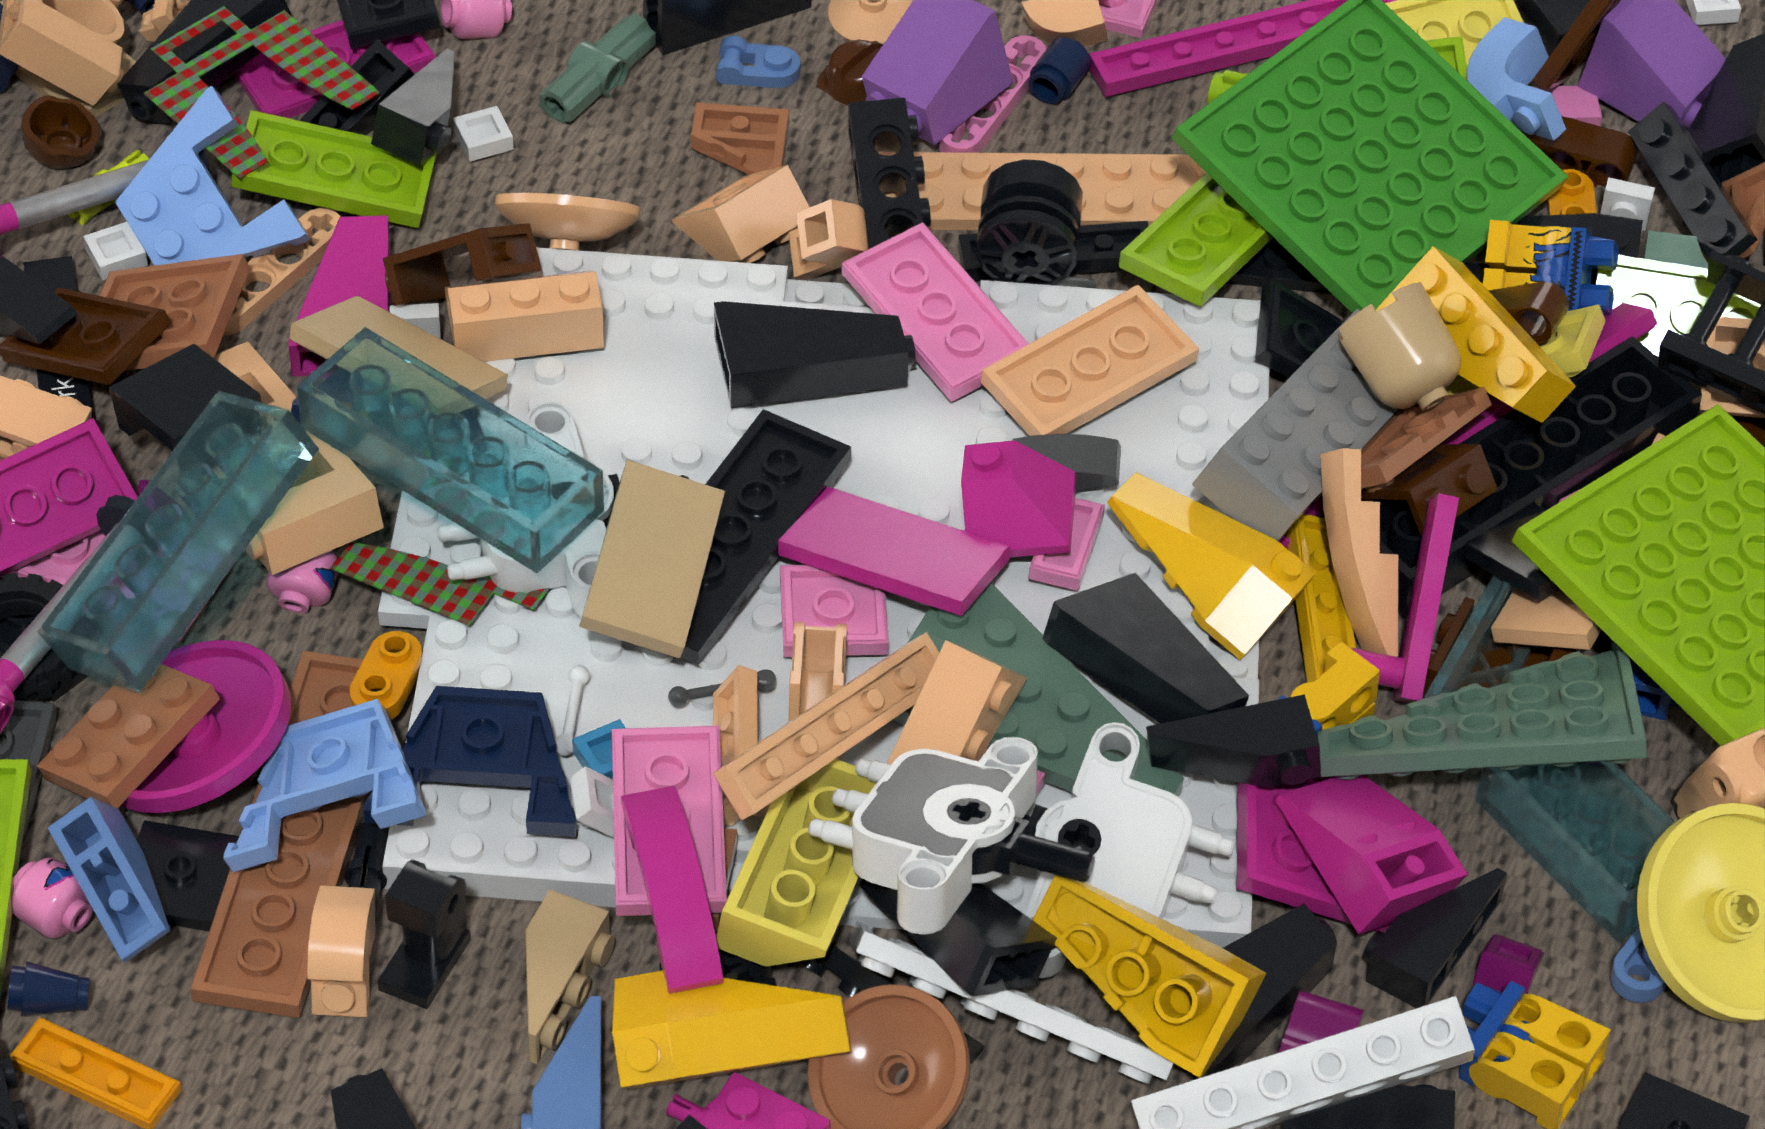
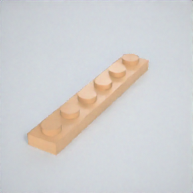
[713,632,939,821]

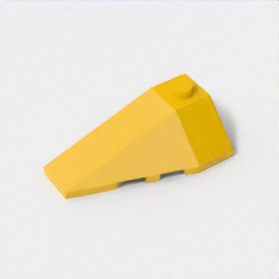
[1107,472,1316,661]
[612,970,852,1089]

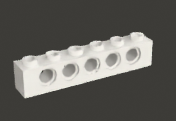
[1131,996,1475,1129]

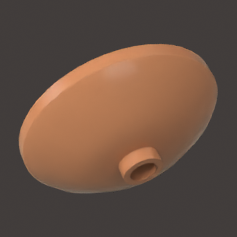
[808,984,970,1129]

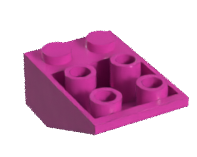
[1275,775,1468,934]

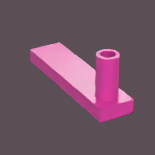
[1350,493,1459,704]

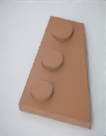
[1361,387,1492,493]

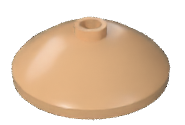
[495,193,640,250]

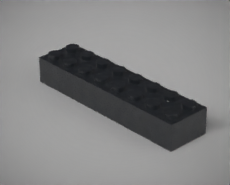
[1368,336,1702,619]

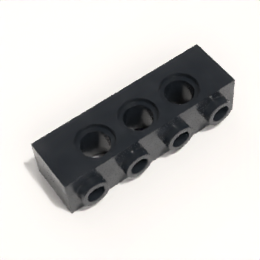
[848,97,931,249]

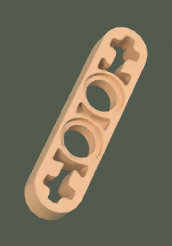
[223,208,340,336]

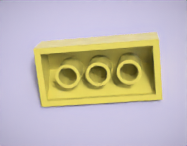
[716,759,876,967]

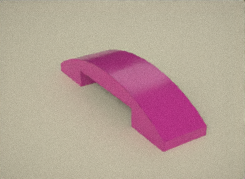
[621,786,724,994]

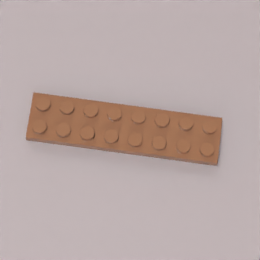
[190,650,393,1018]

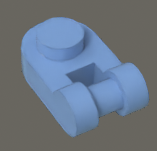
[715,35,801,88]

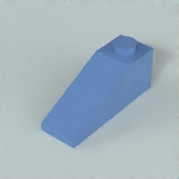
[48,797,170,962]
[521,996,602,1129]

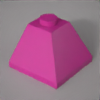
[961,440,1077,558]

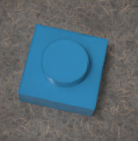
[572,719,626,779]

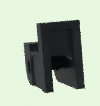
[378,859,471,1009]

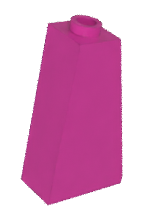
[288,215,391,376]

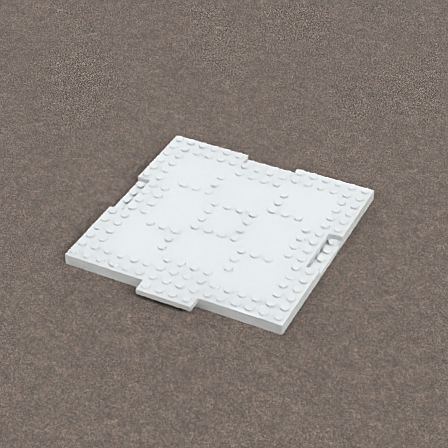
[378,247,1269,948]

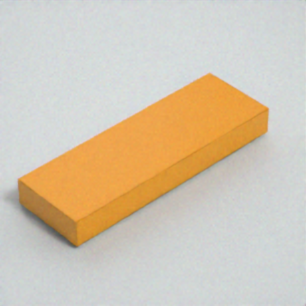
[10,1017,182,1129]

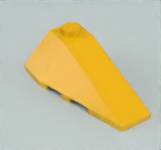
[1033,875,1266,1078]

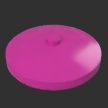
[120,640,291,813]

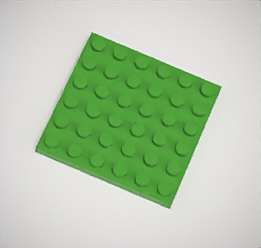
[1171,0,1568,313]

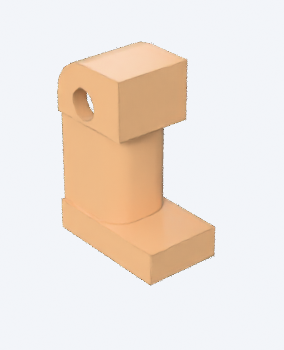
[788,622,847,759]

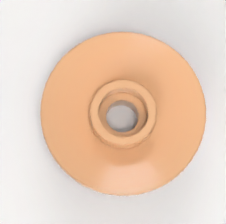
[828,0,913,44]

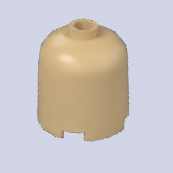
[1337,282,1461,411]

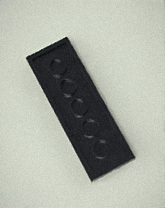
[681,409,851,665]

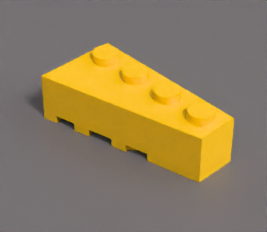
[1376,246,1576,423]

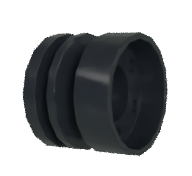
[976,159,1083,285]

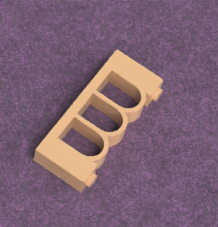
[0,0,125,106]
[146,341,384,575]

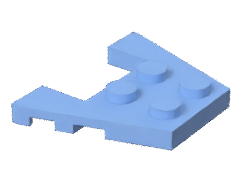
[115,86,311,266]
[223,699,426,872]

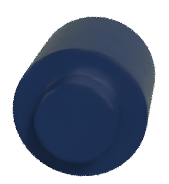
[1029,37,1091,104]

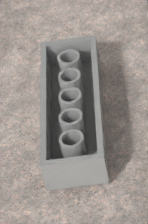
[1192,308,1399,541]

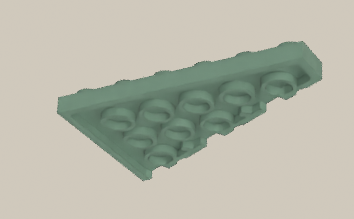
[893,582,1184,797]
[1317,640,1647,780]

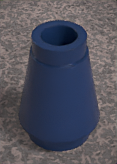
[7,961,90,1017]

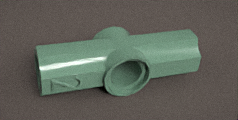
[539,13,656,124]

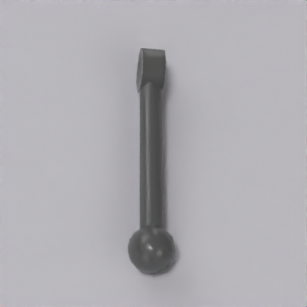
[668,669,776,707]

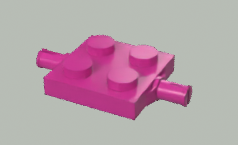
[666,1072,831,1129]

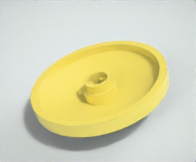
[1637,803,1765,1023]

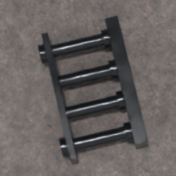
[1658,250,1765,415]

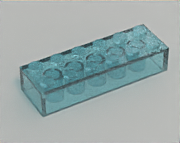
[297,327,604,574]
[37,391,319,693]

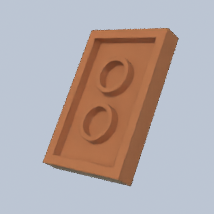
[37,656,220,809]

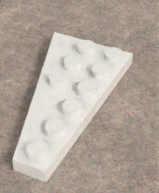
[849,921,1174,1084]

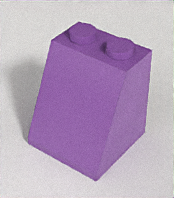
[862,0,1013,145]
[1578,0,1726,129]

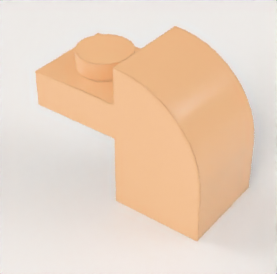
[1022,0,1108,46]
[789,199,869,279]
[307,885,375,1017]

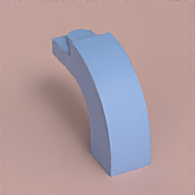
[1467,17,1566,141]

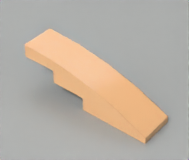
[1320,448,1398,657]

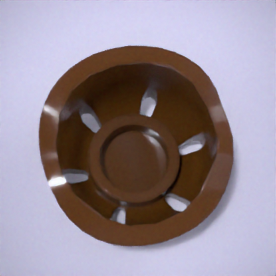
[22,96,100,170]

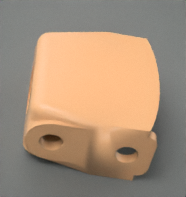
[1674,727,1765,819]

